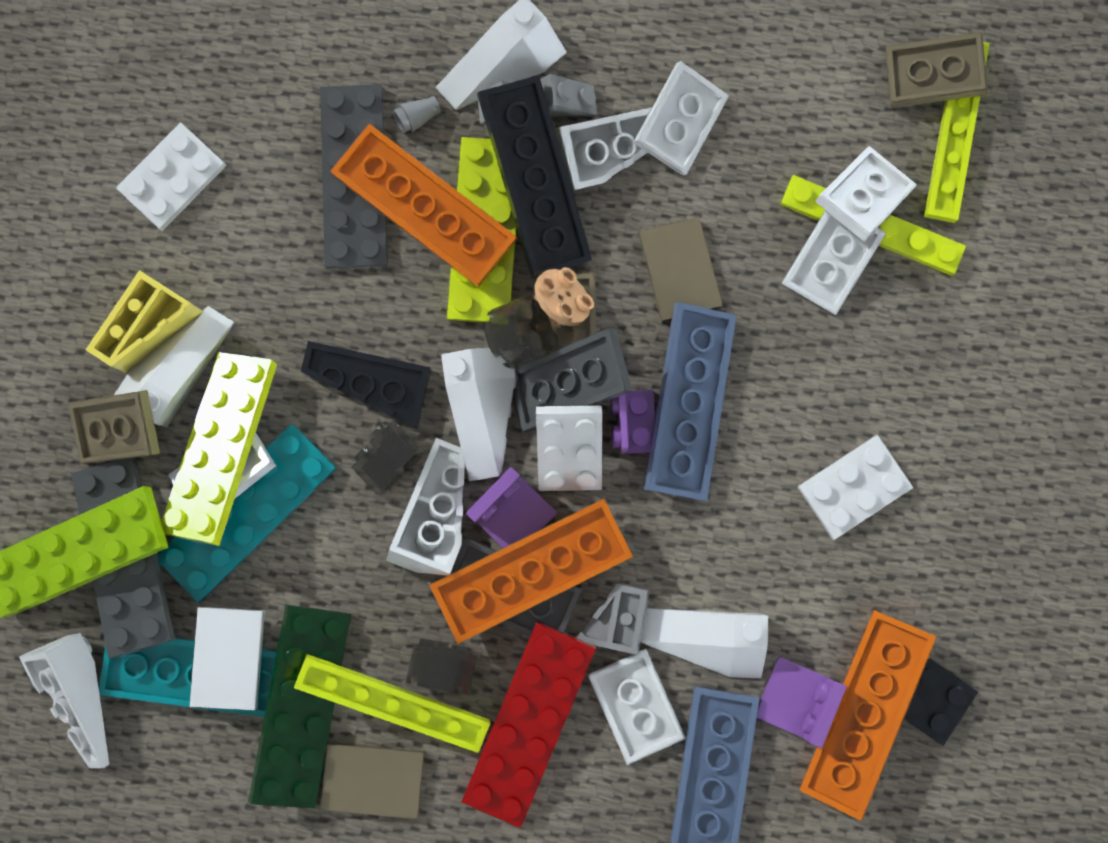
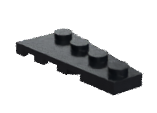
[301,341,431,430]

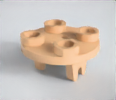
[534,267,594,328]

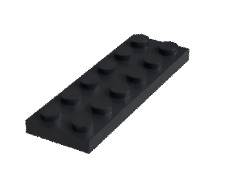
[477,75,592,279]

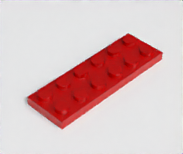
[461,621,596,828]

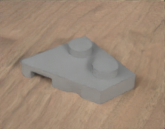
[577,584,650,655]

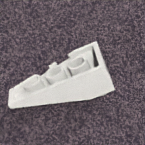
[436,0,567,110]
[554,107,652,190]
[114,306,235,427]
[441,347,517,481]
[386,438,465,576]
[640,608,768,679]
[19,633,109,768]

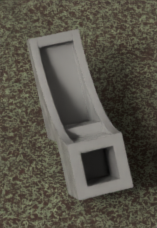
[477,74,597,125]

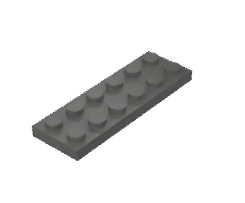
[320,84,388,269]
[71,457,175,659]

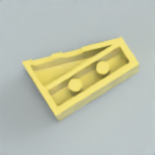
[85,270,203,373]

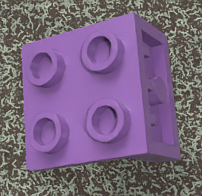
[610,389,655,455]
[466,467,556,548]
[757,657,847,748]

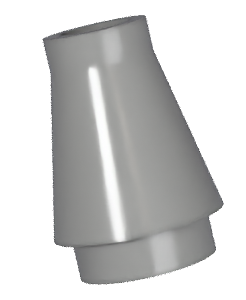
[393,96,441,133]

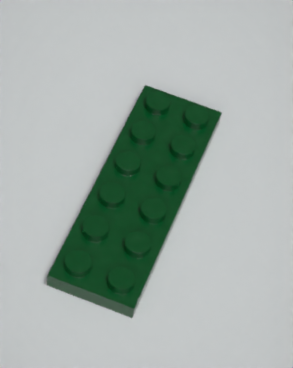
[248,604,351,809]

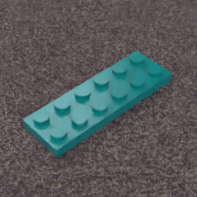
[157,424,337,603]
[98,637,277,717]

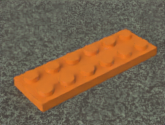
[330,123,517,288]
[429,499,633,644]
[799,610,937,821]

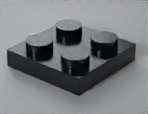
[904,658,978,746]

